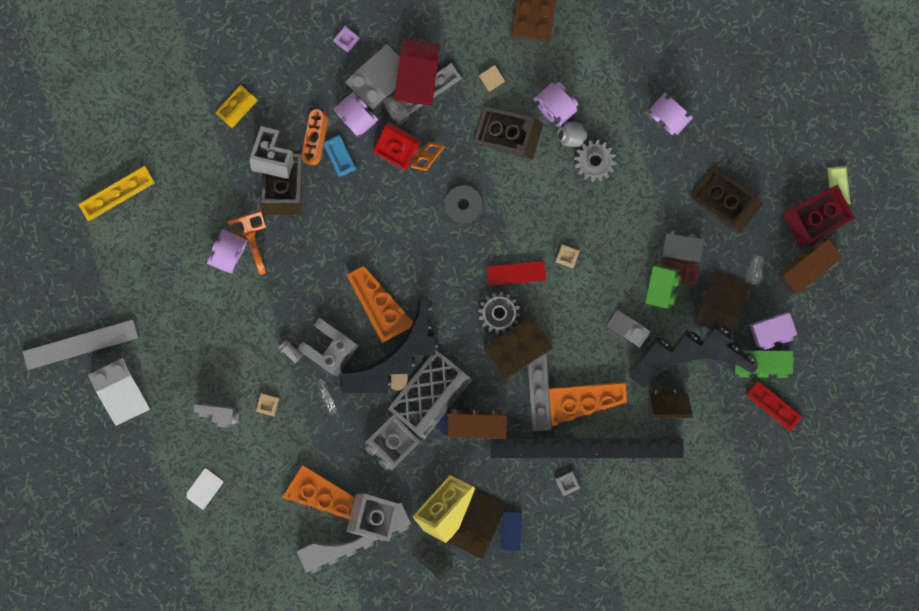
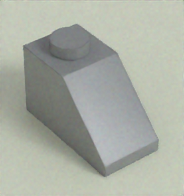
[607,310,651,347]

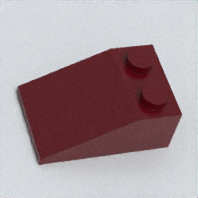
[394,39,440,106]
[782,184,855,247]

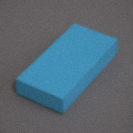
[324,134,356,177]

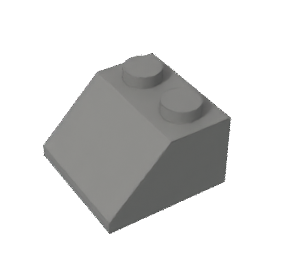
[346,494,399,541]

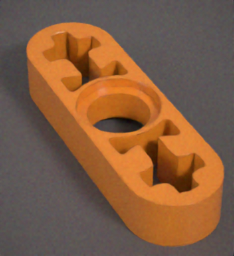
[301,109,328,165]

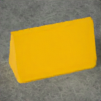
[215,85,258,128]

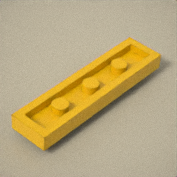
[78,166,155,221]

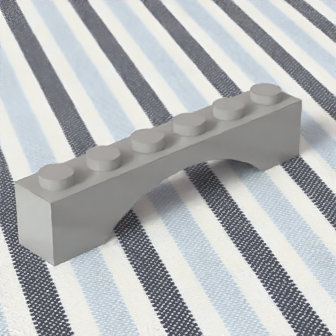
[297,502,411,573]

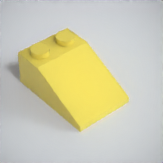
[412,475,475,543]

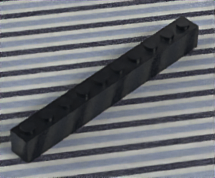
[490,438,684,459]

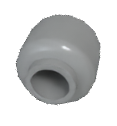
[557,121,587,147]

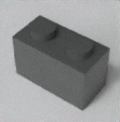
[661,231,704,262]

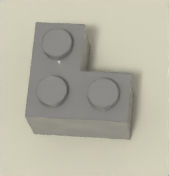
[250,127,294,179]

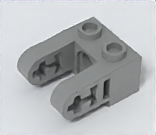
[297,318,359,377]

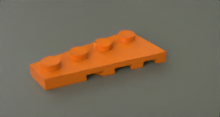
[346,266,413,343]
[549,382,627,427]
[282,465,355,519]

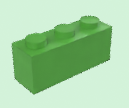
[733,350,793,378]

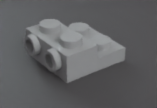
[193,403,239,427]
[364,415,420,470]

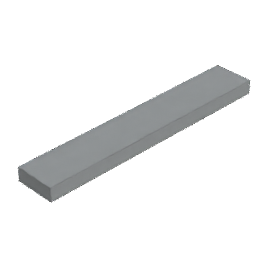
[22,320,139,370]

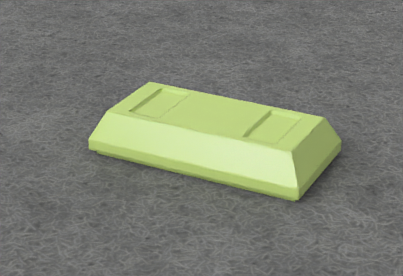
[827,166,851,204]

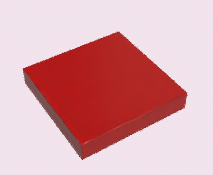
[373,122,421,171]

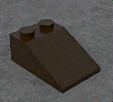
[473,106,544,160]
[261,154,302,215]
[690,167,763,234]
[693,270,750,336]
[648,389,693,419]
[448,490,507,559]

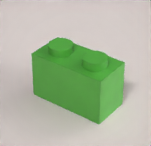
[645,264,681,309]

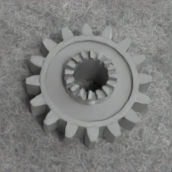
[574,140,616,182]
[478,292,520,334]

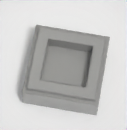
[555,471,580,496]

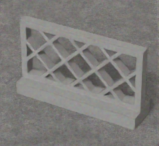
[388,350,472,439]

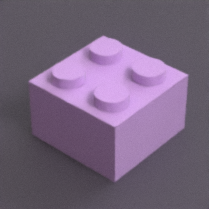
[748,313,797,350]

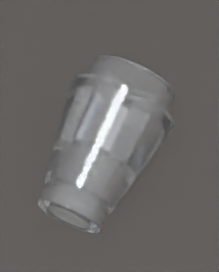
[383,96,410,125]
[744,255,764,285]

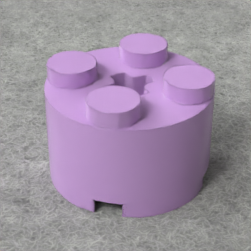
[534,82,579,127]
[333,92,378,138]
[649,92,693,135]
[207,229,247,274]

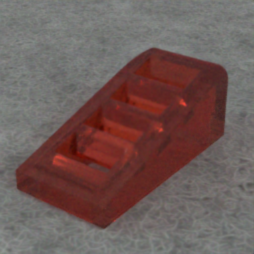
[660,258,700,286]

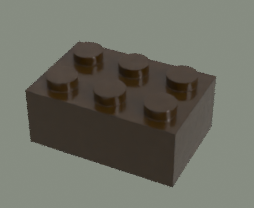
[484,316,553,381]

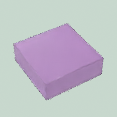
[333,26,360,53]

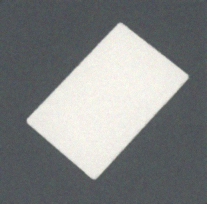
[187,468,223,510]

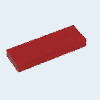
[487,261,546,286]
[746,380,803,431]

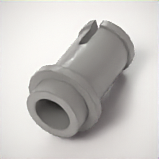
[278,340,303,363]

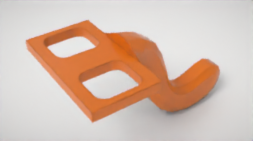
[382,127,444,171]
[228,211,266,275]

